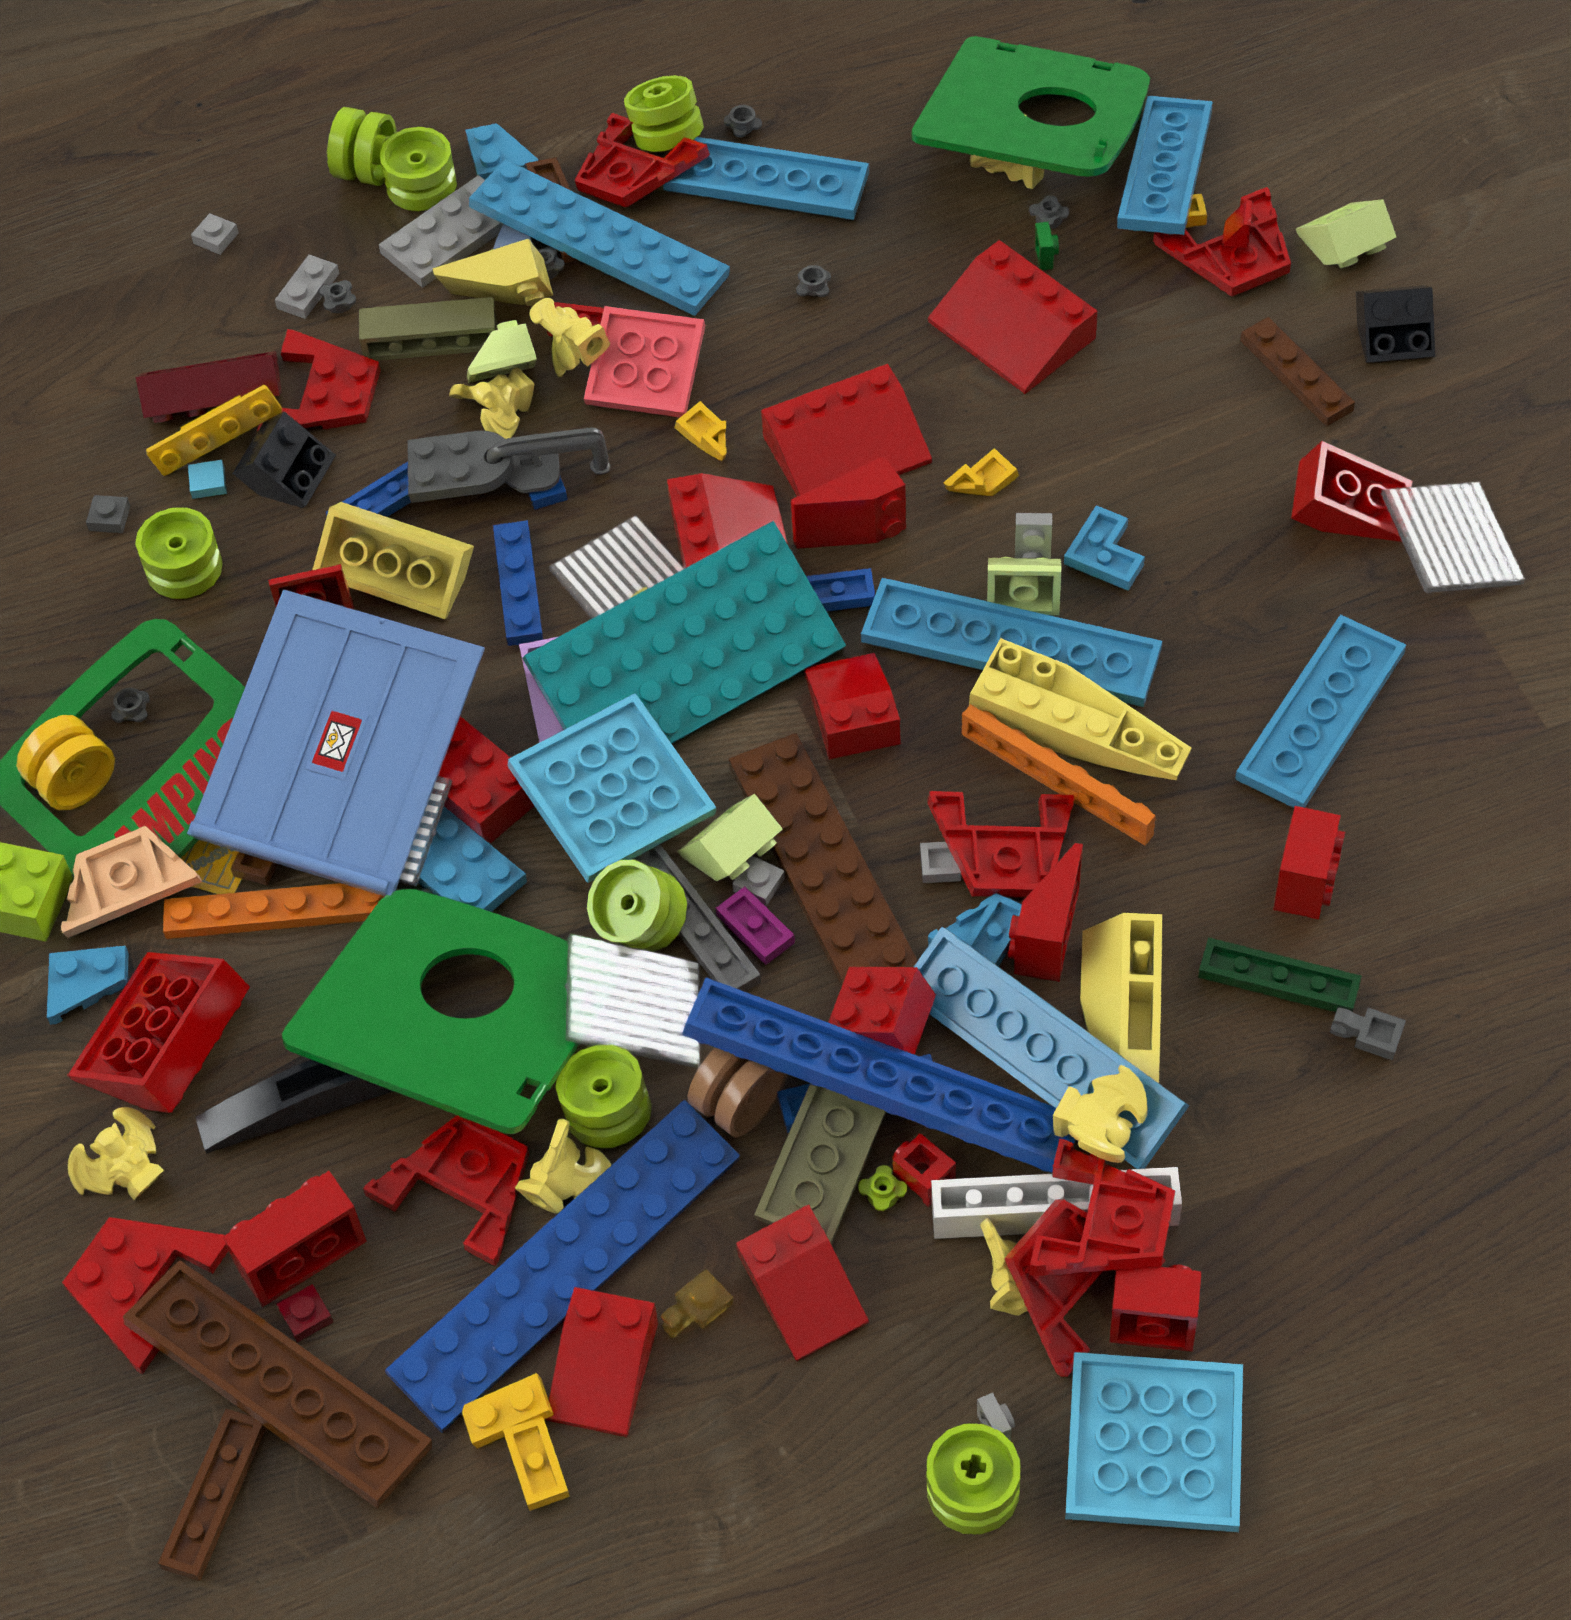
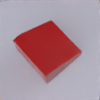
[1222,200,1253,248]

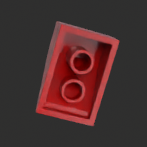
[1291,441,1413,542]
[791,456,906,549]
[268,564,354,610]
[804,653,901,759]
[1008,843,1083,982]
[736,1204,869,1362]
[546,1287,658,1437]

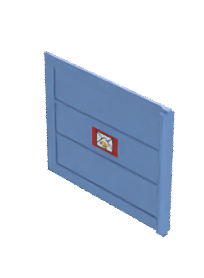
[187,589,485,896]

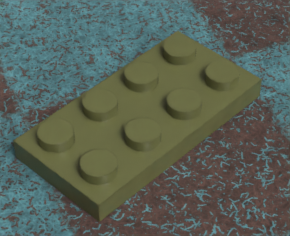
[754,1084,887,1245]

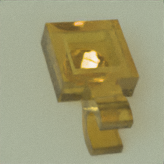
[661,1269,733,1338]

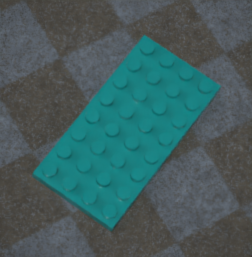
[522,521,846,744]

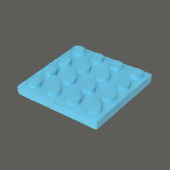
[507,693,716,883]
[1065,1352,1243,1532]

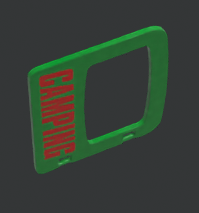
[0,619,245,875]

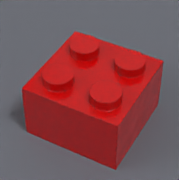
[1273,806,1345,919]
[828,967,936,1055]
[1109,1265,1201,1352]

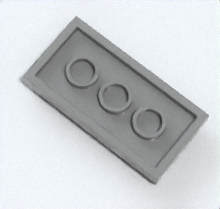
[379,175,504,288]

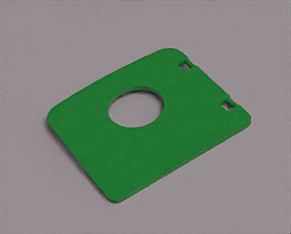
[911,36,1150,177]
[282,889,616,1134]

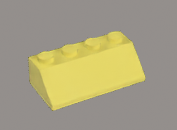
[313,502,474,619]

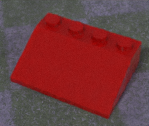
[928,240,1098,394]
[761,364,932,497]
[667,473,788,569]
[67,952,250,1113]

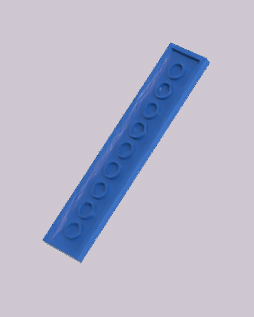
[682,977,1075,1173]
[385,1099,740,1433]

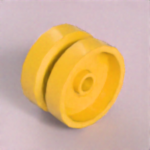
[16,715,115,811]

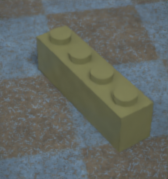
[359,297,498,361]

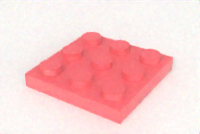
[584,306,706,418]

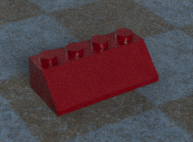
[135,351,282,423]

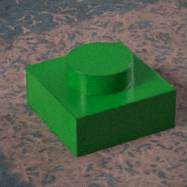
[1035,221,1059,270]

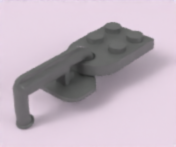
[407,428,611,503]

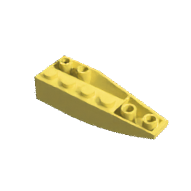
[969,638,1191,780]
[1080,913,1162,1083]

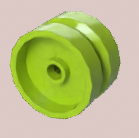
[624,75,704,152]
[327,107,396,186]
[380,127,457,211]
[135,508,223,599]
[587,860,687,952]
[555,1045,652,1148]
[927,1424,1020,1534]

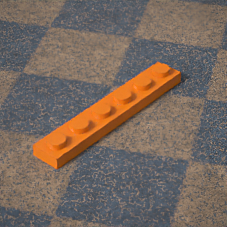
[962,704,1156,846]
[163,883,385,939]

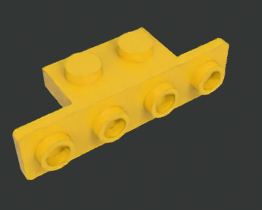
[146,385,282,476]

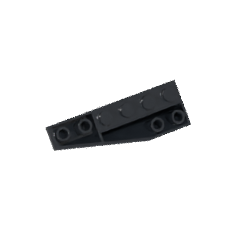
[195,1056,393,1154]

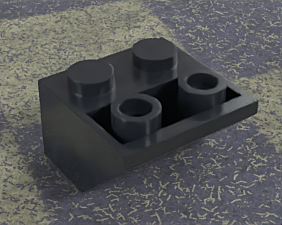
[1355,285,1435,363]
[232,411,336,508]

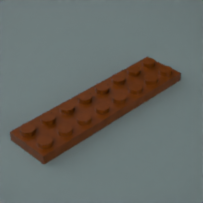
[728,733,918,985]
[123,1260,432,1509]

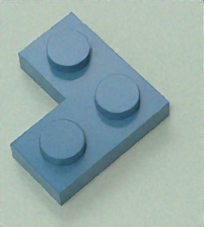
[1064,505,1145,590]

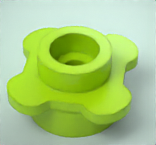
[858,1165,907,1211]

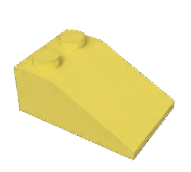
[432,239,553,306]

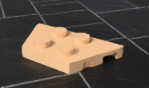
[61,826,202,938]

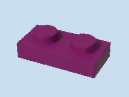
[716,886,795,965]

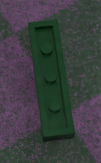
[1198,937,1362,1012]

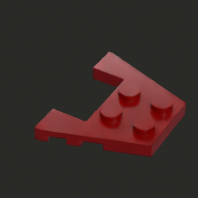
[574,113,710,207]
[1153,187,1291,297]
[257,329,381,432]
[927,791,1075,897]
[363,1115,530,1266]
[1029,1139,1175,1276]
[1004,1199,1166,1377]
[62,1217,229,1374]

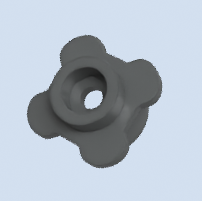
[724,105,762,137]
[1029,196,1069,229]
[538,246,565,280]
[796,265,831,297]
[319,280,356,313]
[111,688,150,723]

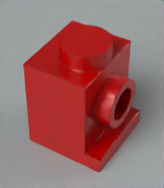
[892,1133,956,1207]

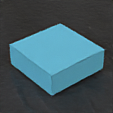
[188,460,227,499]

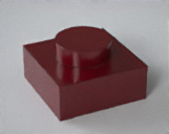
[276,1284,333,1343]

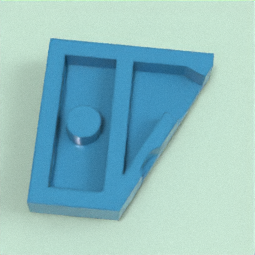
[465,123,538,180]
[928,893,1022,967]
[47,946,129,1025]

